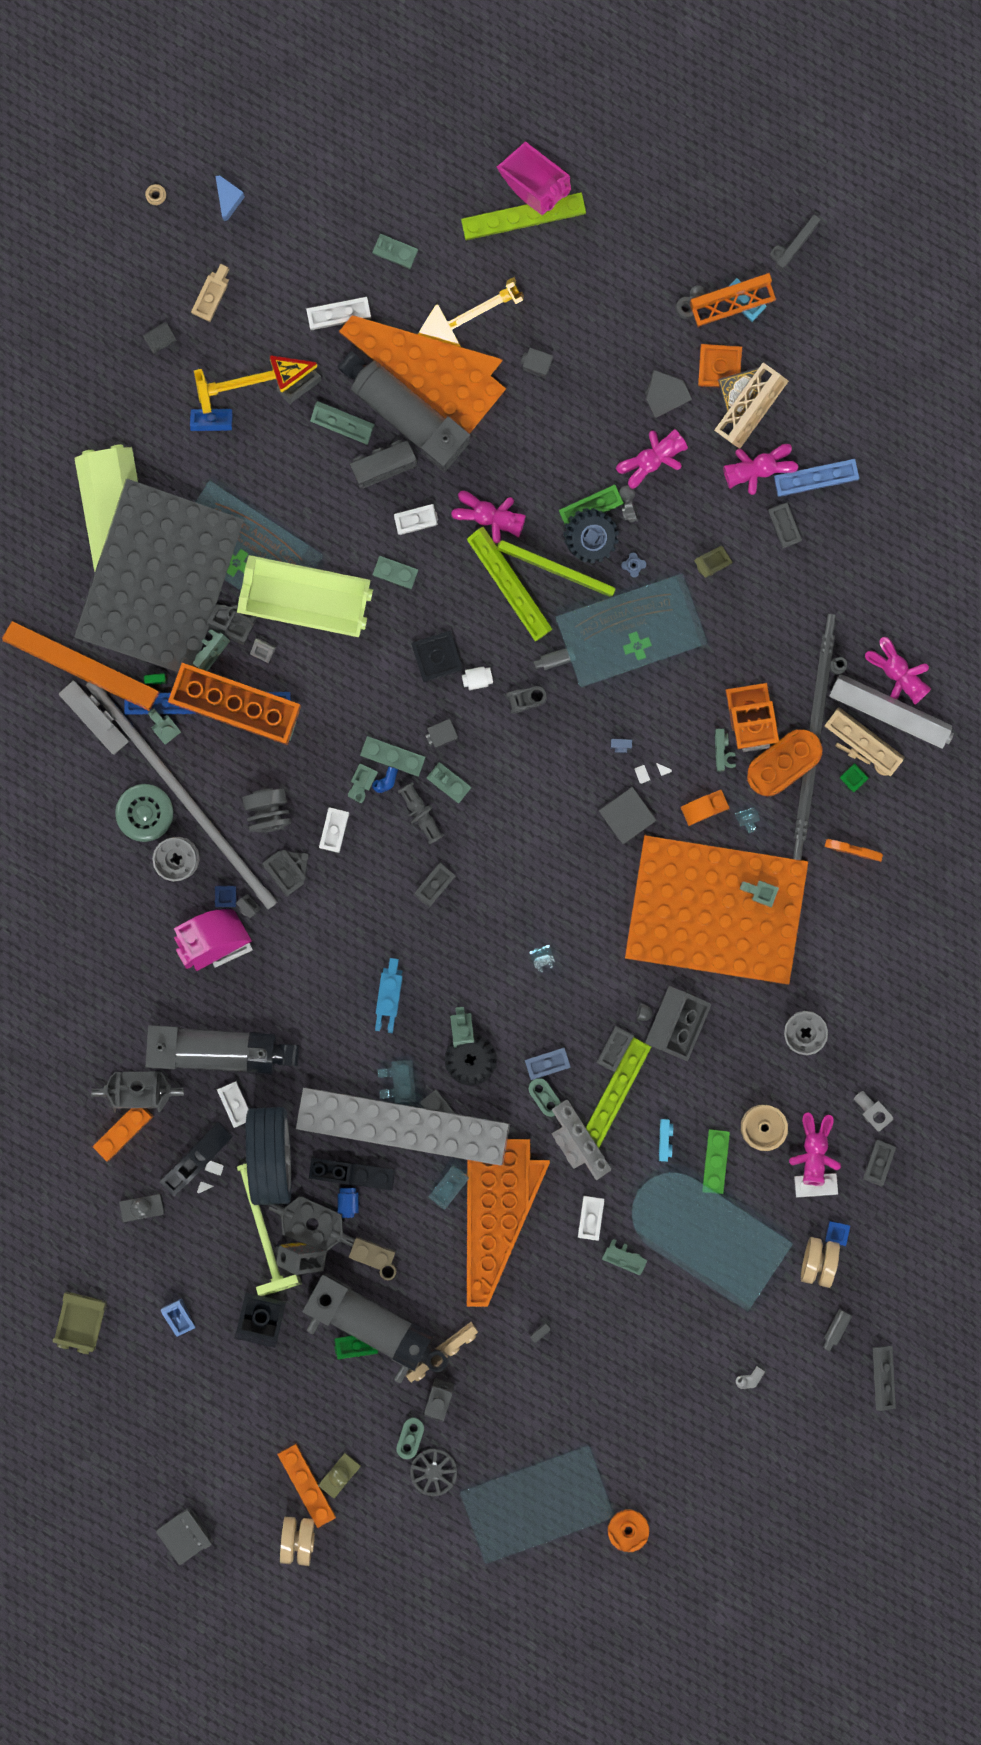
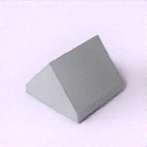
[250,638,277,663]

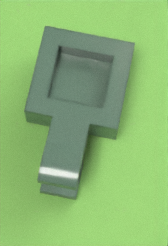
[148,708,181,745]
[348,764,378,803]
[740,881,779,907]

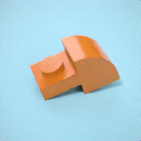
[681,790,729,826]

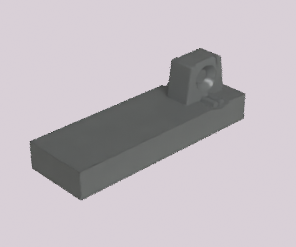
[769,215,821,272]

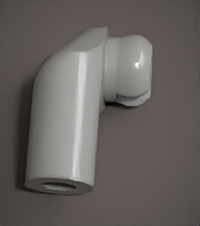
[735,1366,765,1389]

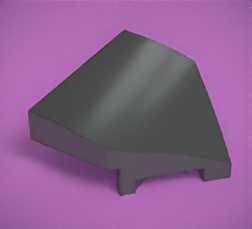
[645,370,692,418]
[261,850,308,897]

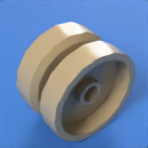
[740,1105,788,1151]
[801,1237,840,1288]
[280,1517,315,1566]

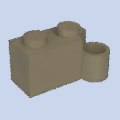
[349,1237,397,1280]

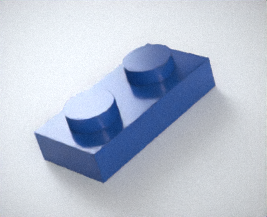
[190,409,233,431]

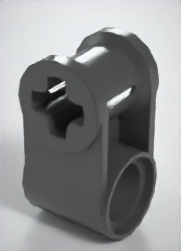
[506,686,547,714]

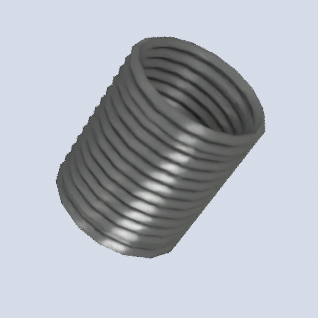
[143,322,177,354]

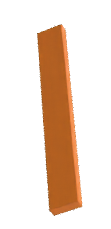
[2,621,159,711]

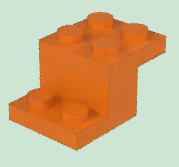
[725,683,779,749]

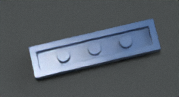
[774,459,859,497]

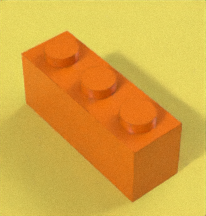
[93,1108,154,1161]

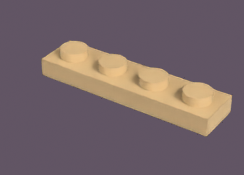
[406,1322,478,1382]

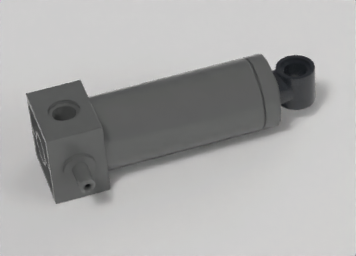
[337,351,471,473]

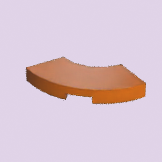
[824,839,883,862]

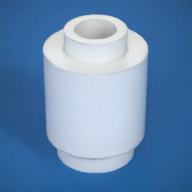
[462,666,493,690]

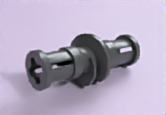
[397,782,444,844]

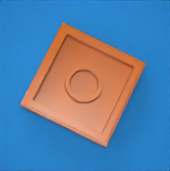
[698,344,742,387]

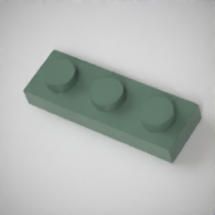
[310,401,375,444]
[360,736,426,777]

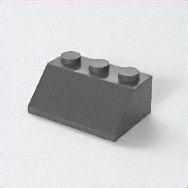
[350,440,417,490]
[645,986,712,1062]

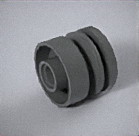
[242,788,292,833]

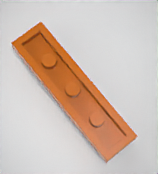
[277,1444,336,1528]

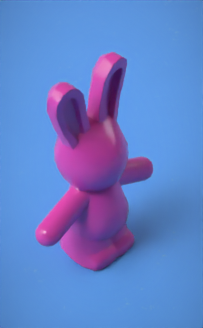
[616,429,688,489]
[723,444,798,495]
[451,491,526,543]
[865,637,931,705]
[789,1113,841,1186]

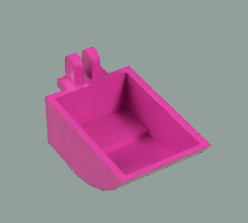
[497,142,571,215]
[174,909,252,971]

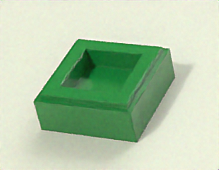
[144,673,167,685]
[839,763,869,793]

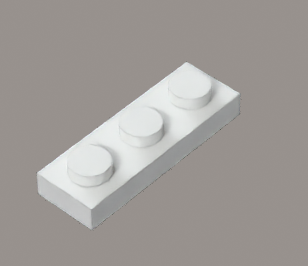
[306,297,371,330]

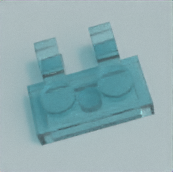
[377,1060,416,1103]

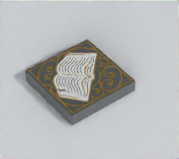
[718,368,763,418]

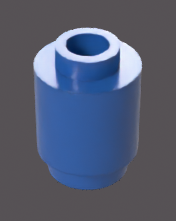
[337,1188,359,1218]

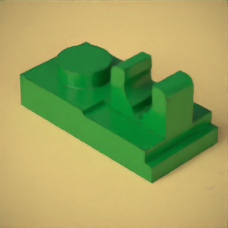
[334,1336,378,1360]

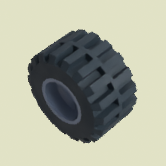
[563,508,619,563]

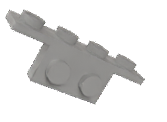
[59,680,129,755]
[551,1100,611,1180]

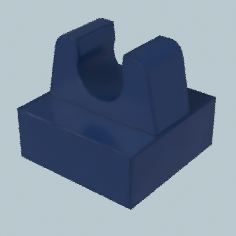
[215,886,237,907]

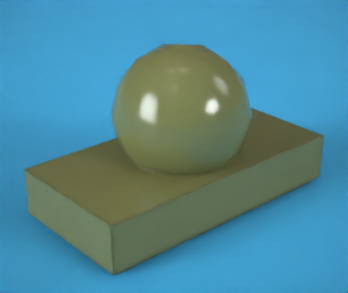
[694,545,732,578]
[318,1452,361,1498]

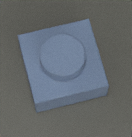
[610,739,632,753]

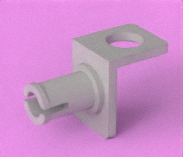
[854,1091,894,1132]

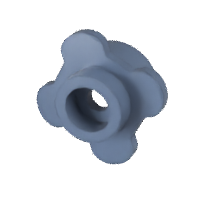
[621,553,646,578]

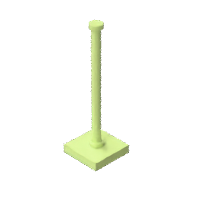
[237,1164,302,1297]

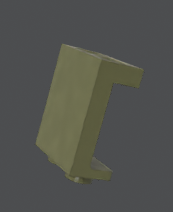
[53,1292,107,1354]

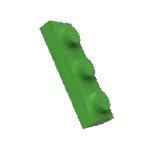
[559,485,624,524]
[702,1129,730,1194]

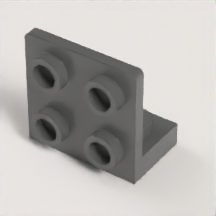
[156,1506,214,1565]

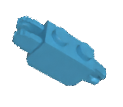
[375,958,403,1033]

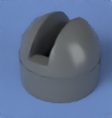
[636,1003,653,1021]

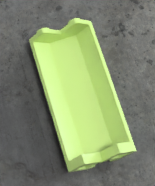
[75,445,138,571]
[237,555,373,637]

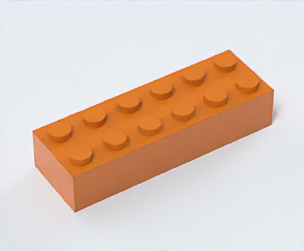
[168,663,301,745]

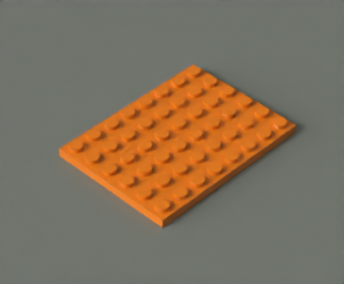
[625,835,808,985]

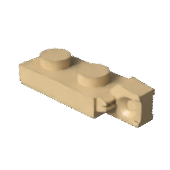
[191,264,229,322]

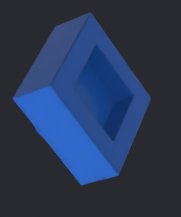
[825,1221,850,1246]

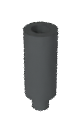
[534,646,576,670]
[823,1309,852,1351]

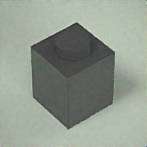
[520,348,553,379]
[425,719,458,749]

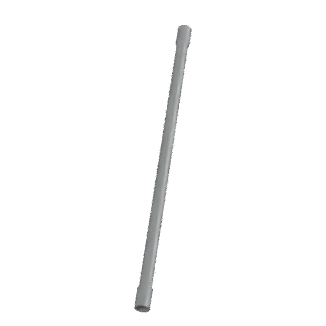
[86,682,278,910]

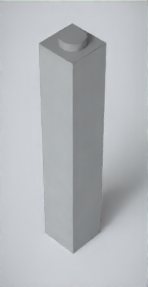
[830,674,954,749]

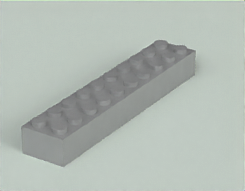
[296,1088,510,1166]

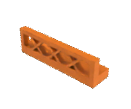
[690,273,776,327]

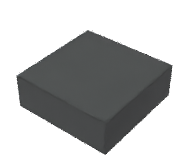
[530,1322,551,1343]

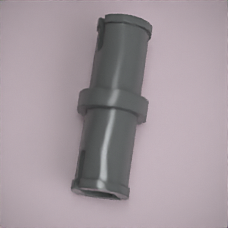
[830,657,847,675]

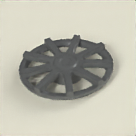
[410,1449,457,1496]

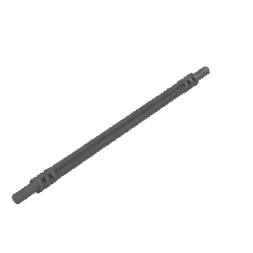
[793,614,836,860]

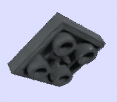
[599,787,656,845]

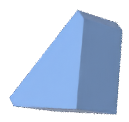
[216,175,245,221]
[161,1299,195,1337]

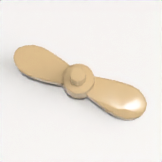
[835,743,871,764]

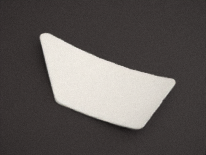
[635,763,672,783]
[197,1161,224,1193]

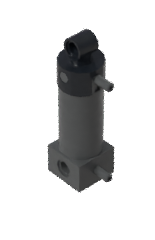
[145,1025,299,1075]
[302,1273,449,1383]

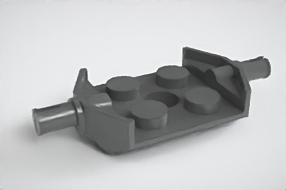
[91,1072,184,1113]
[269,1196,356,1251]

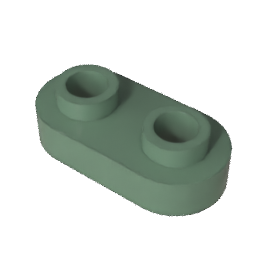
[529,1078,561,1117]
[397,1417,424,1459]

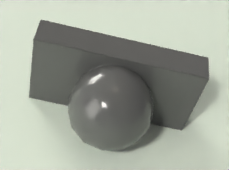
[119,1194,164,1222]

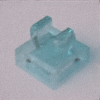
[735,807,760,833]
[530,945,555,972]

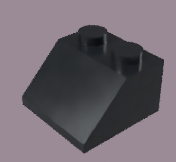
[234,1293,286,1348]

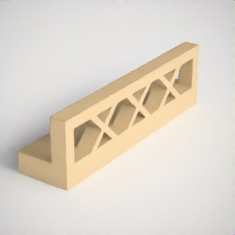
[714,363,789,449]
[825,707,904,776]

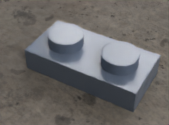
[525,1048,571,1080]

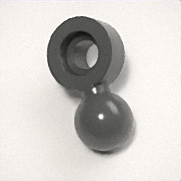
[675,285,706,319]
[619,485,639,523]

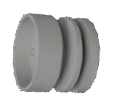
[152,837,200,882]
[784,1011,828,1055]

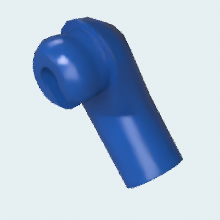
[372,767,398,793]

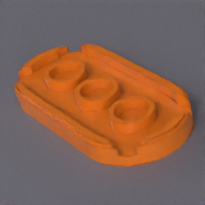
[747,730,822,796]

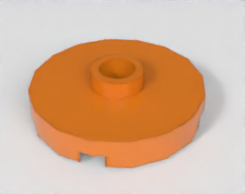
[608,1510,649,1552]

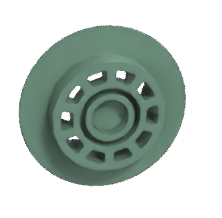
[115,784,173,842]

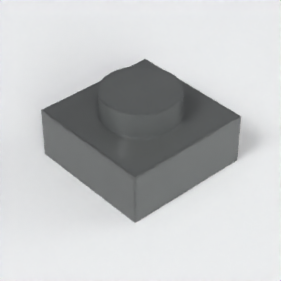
[236,894,261,918]

